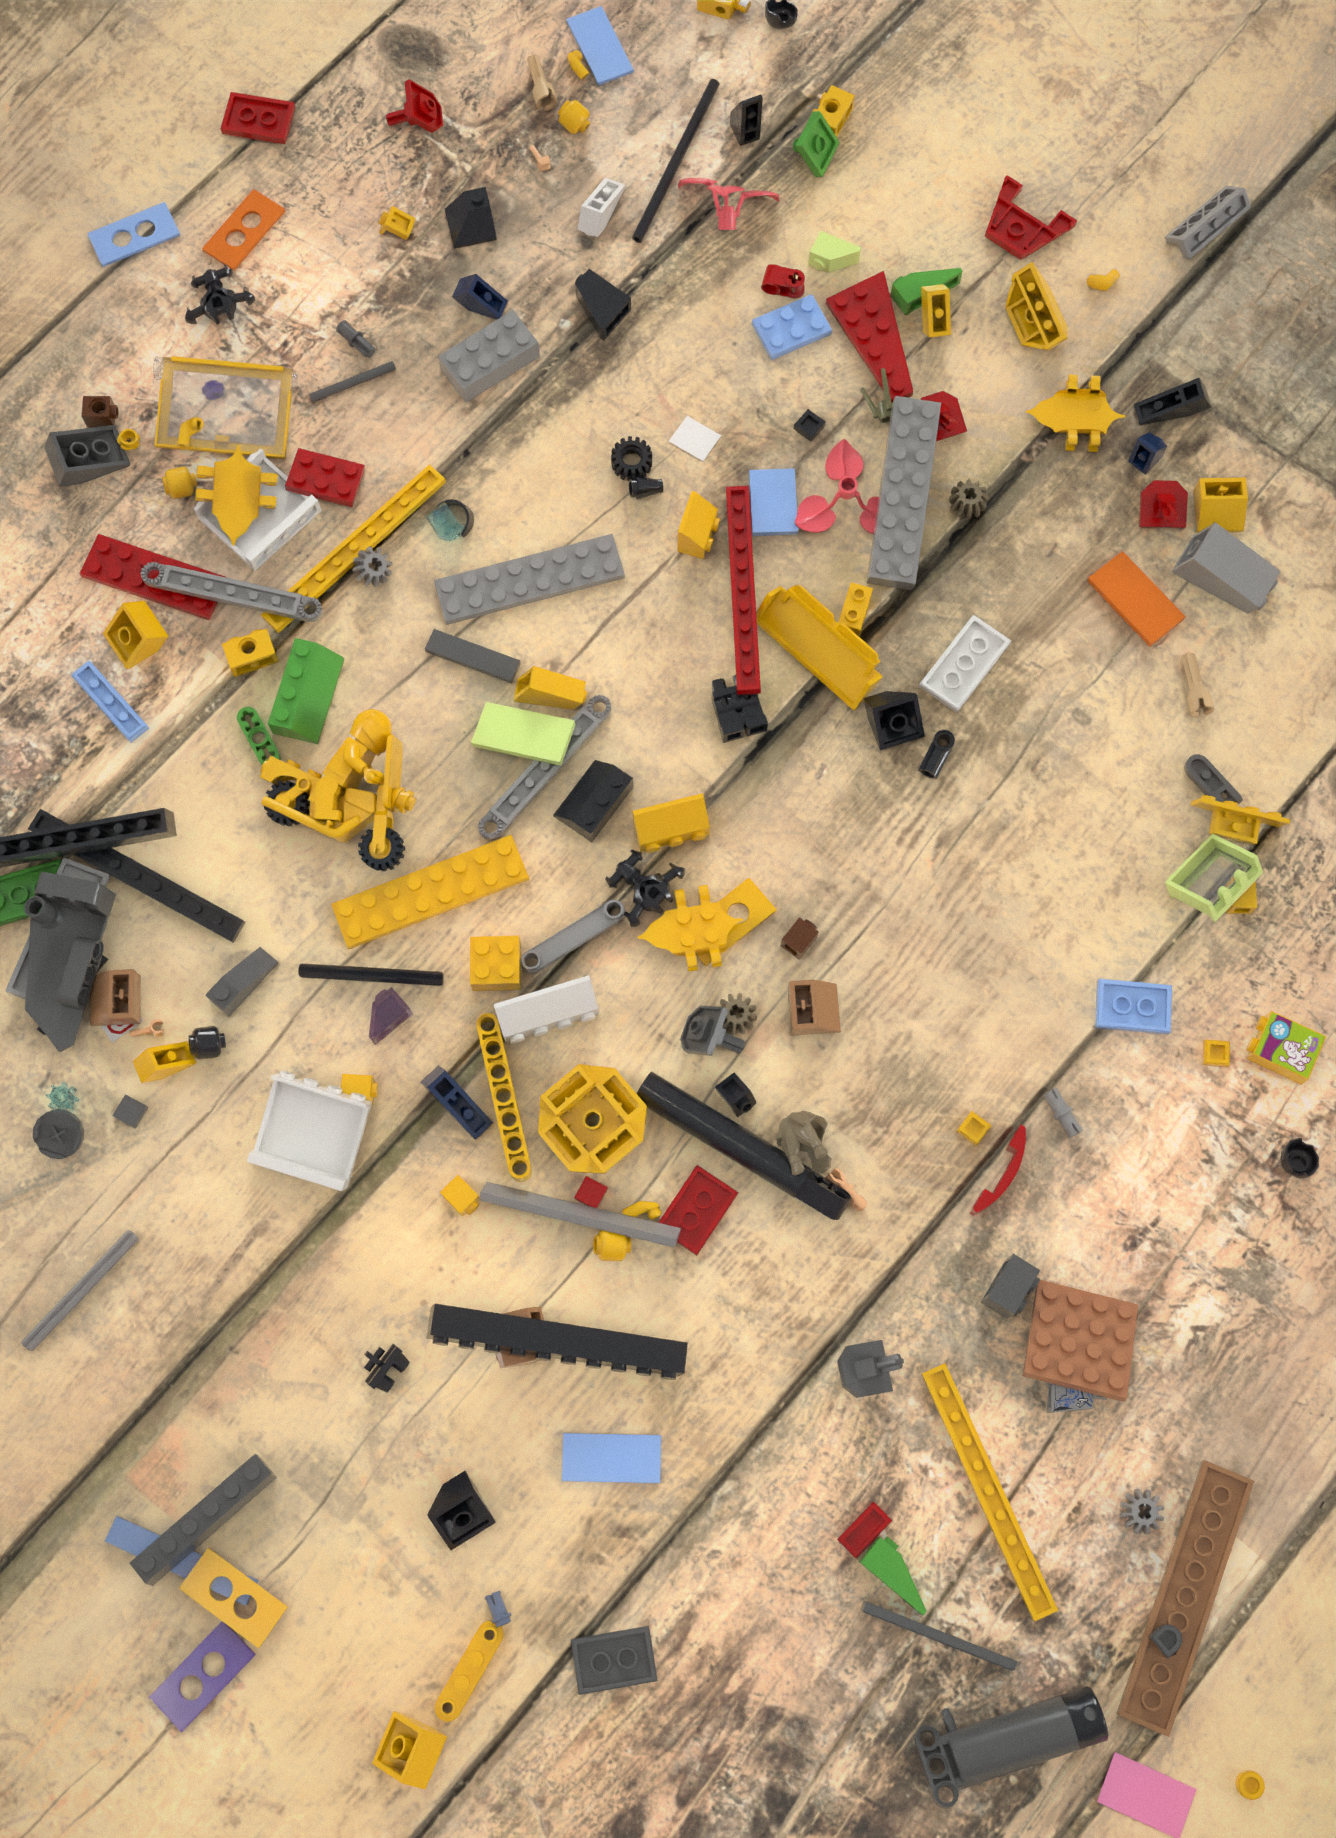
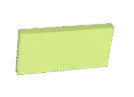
[471,702,576,766]

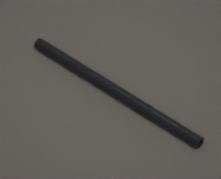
[632,79,720,243]

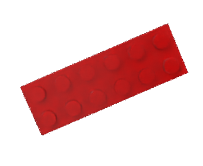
[79,534,226,620]

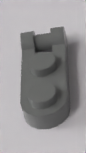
[1184,754,1243,804]

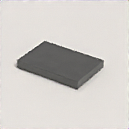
[571,1626,658,1695]

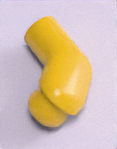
[1087,269,1120,291]

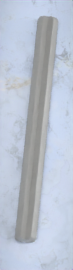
[21,1230,139,1351]

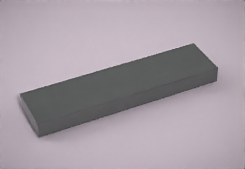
[425,629,521,684]

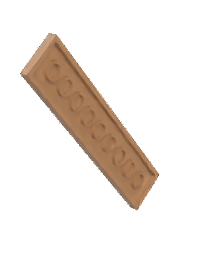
[1116,1460,1254,1737]

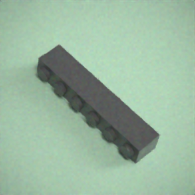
[130,1453,277,1586]

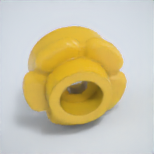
[117,429,140,451]

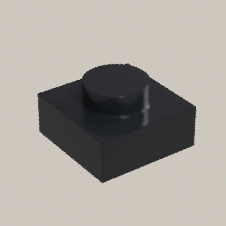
[793,409,826,442]

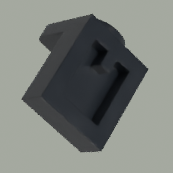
[715,1072,756,1117]

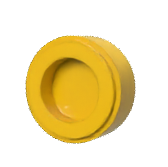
[1235,1770,1265,1800]

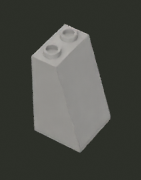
[1172,522,1281,614]

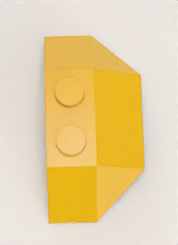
[1005,262,1068,351]

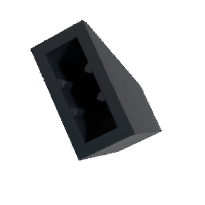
[575,269,631,341]

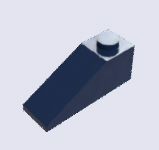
[420,1065,493,1140]

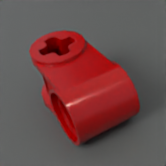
[761,264,805,299]

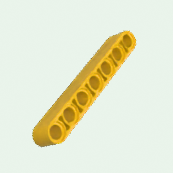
[476,1013,532,1182]

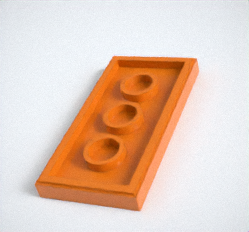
[1087,551,1186,647]

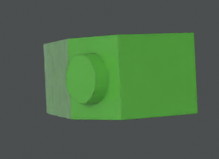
[890,268,963,316]
[859,1536,927,1616]

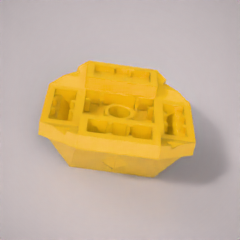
[538,1064,648,1174]

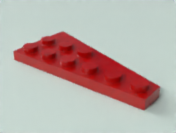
[826,271,913,403]

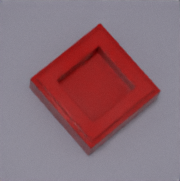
[574,1176,608,1208]

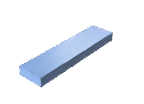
[71,660,149,743]

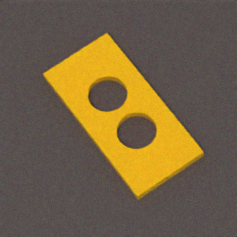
[695,878,777,967]
[179,1548,288,1648]

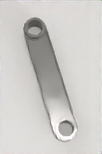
[521,900,625,974]

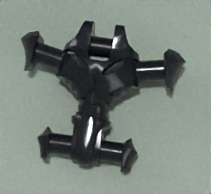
[185,265,255,325]
[605,849,685,927]

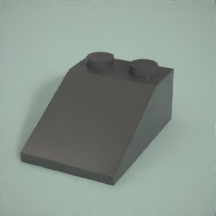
[44,425,130,487]

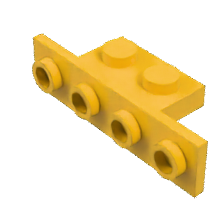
[1191,795,1290,845]

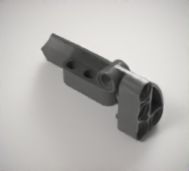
[24,872,116,1052]

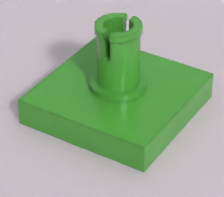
[793,111,840,177]

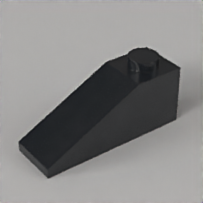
[730,94,763,146]
[1134,378,1212,425]

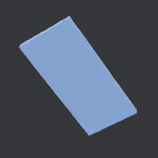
[566,6,634,86]
[562,1433,661,1483]

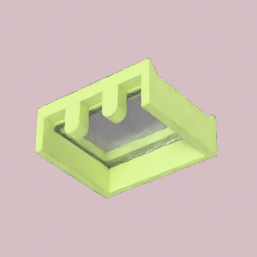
[1165,834,1263,922]

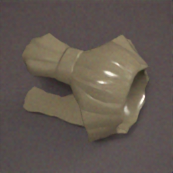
[777,1110,832,1176]

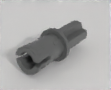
[336,320,375,358]

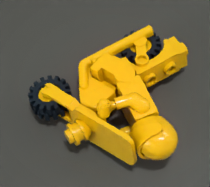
[260,709,416,871]

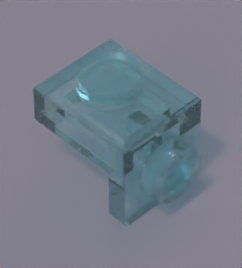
[425,502,464,541]

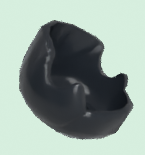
[765,0,798,29]
[1280,1138,1319,1179]

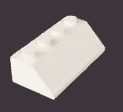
[494,975,599,1044]

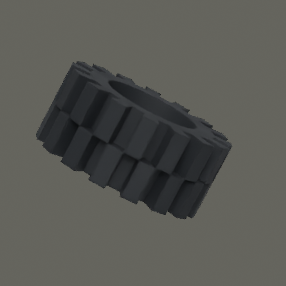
[611,436,652,482]

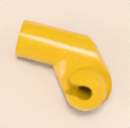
[567,50,589,80]
[177,417,204,448]
[623,1201,662,1220]

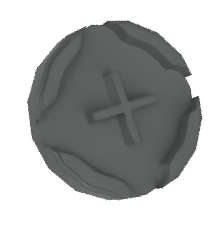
[33,1109,84,1159]

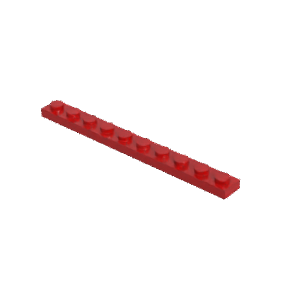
[726,486,761,695]

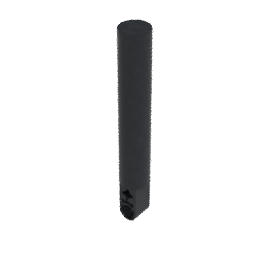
[637,1071,852,1220]

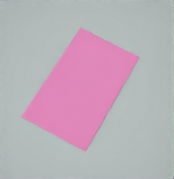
[1097,1752,1197,1838]

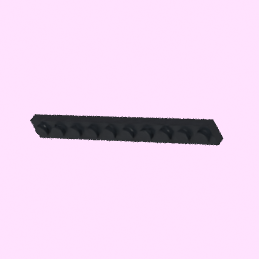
[28,809,246,943]

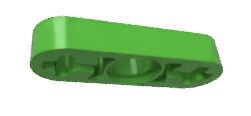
[237,707,281,765]

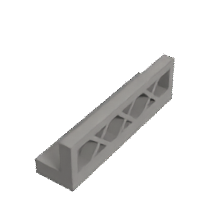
[1165,186,1251,259]

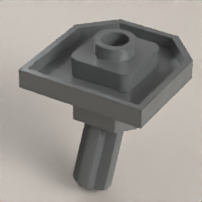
[680,1006,745,1056]
[837,1340,904,1398]

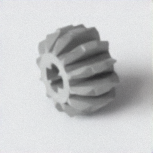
[353,547,393,587]
[1119,1489,1165,1534]

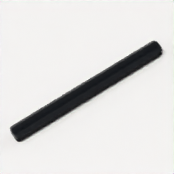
[298,963,444,986]

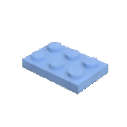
[752,294,832,360]

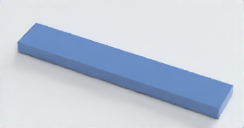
[105,1516,259,1606]

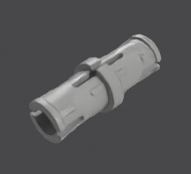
[1043,1087,1083,1138]

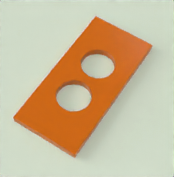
[202,189,285,271]

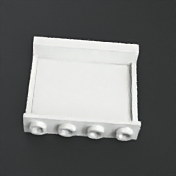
[194,449,322,571]
[247,1071,372,1191]

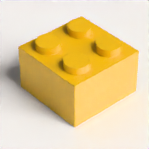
[470,935,521,991]

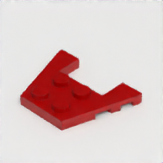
[985,175,1077,260]

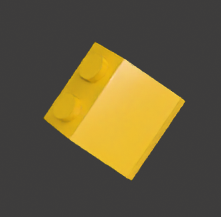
[677,491,721,559]
[102,601,168,669]
[372,1711,447,1790]

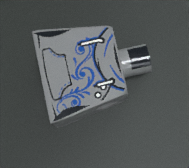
[1047,1383,1107,1413]

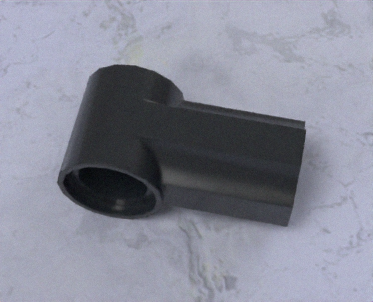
[918,730,955,779]

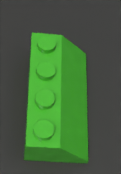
[268,638,344,744]

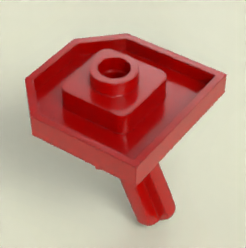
[386,79,443,133]
[920,391,967,442]
[1139,480,1188,528]

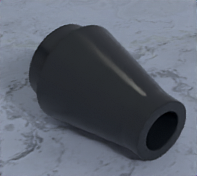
[629,476,663,500]

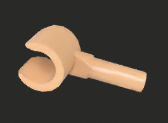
[530,145,551,171]
[130,1019,164,1037]

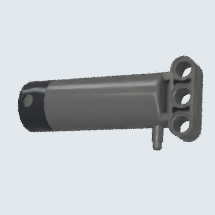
[914,1686,1109,1809]

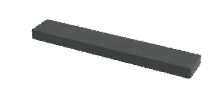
[861,1601,1018,1671]

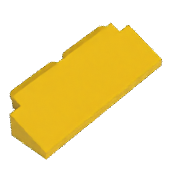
[756,585,883,711]

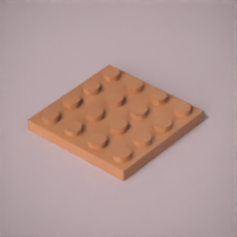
[1022,1280,1138,1402]

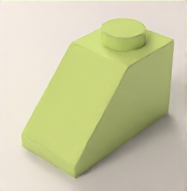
[808,231,861,273]

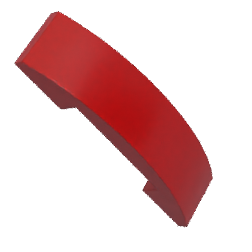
[969,1124,1026,1216]

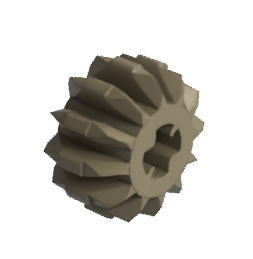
[949,478,989,519]
[720,993,757,1035]

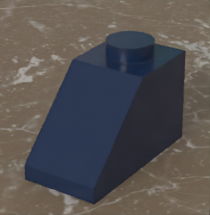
[452,274,508,320]
[1128,432,1167,475]

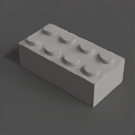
[438,310,540,403]

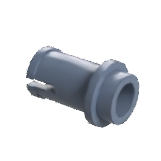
[484,1591,511,1628]

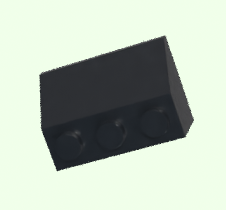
[553,760,634,842]

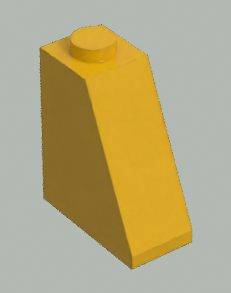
[513,666,587,710]

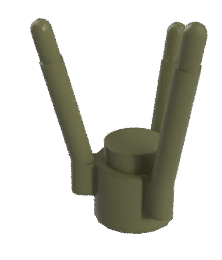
[860,368,893,423]

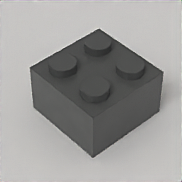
[981,1254,1040,1319]

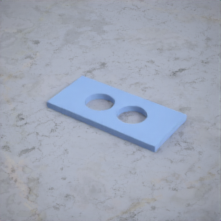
[87,202,181,267]

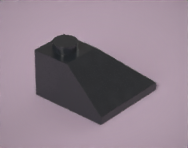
[445,187,497,249]
[864,691,925,750]
[427,1471,496,1550]

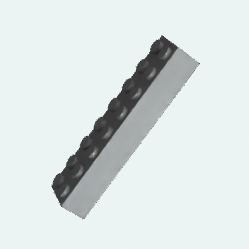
[866,396,941,590]

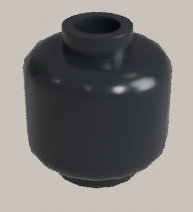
[188,1026,226,1060]

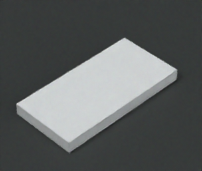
[919,615,1011,713]

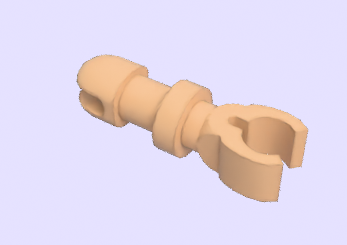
[825,1168,867,1211]

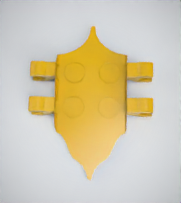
[1025,374,1126,452]
[195,444,278,546]
[637,884,743,972]

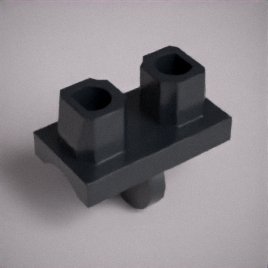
[364,1344,410,1393]

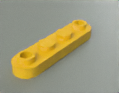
[435,1620,504,1722]

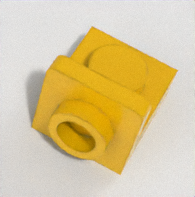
[378,206,416,240]

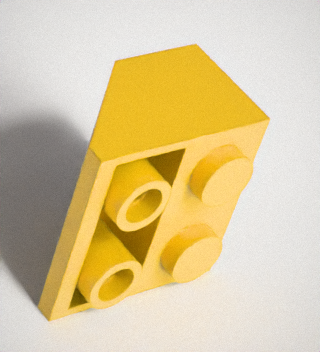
[1193,477,1248,533]

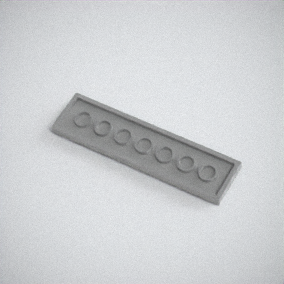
[434,534,625,625]

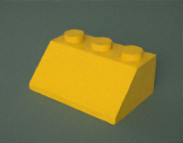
[632,793,710,853]

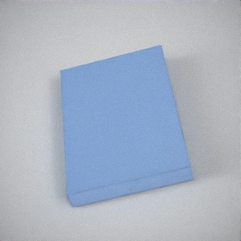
[749,468,798,536]
[1095,979,1172,1035]

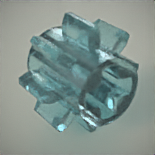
[46,1082,80,1111]

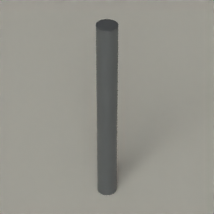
[309,361,396,403]

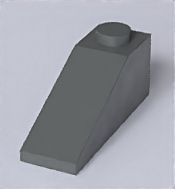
[205,947,279,1017]

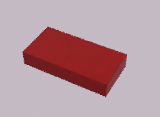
[837,1501,892,1559]

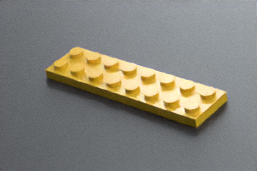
[331,834,529,949]

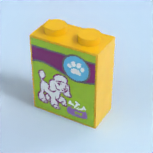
[1246,1011,1327,1085]

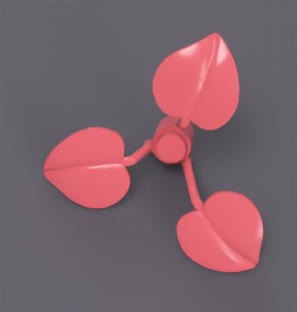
[678,178,779,230]
[795,439,879,534]

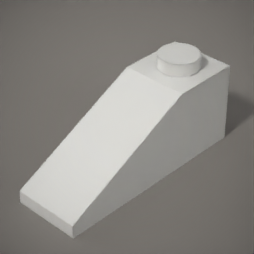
[577,178,625,237]

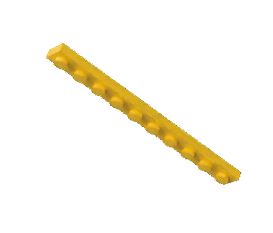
[261,464,446,633]
[921,1363,1058,1622]

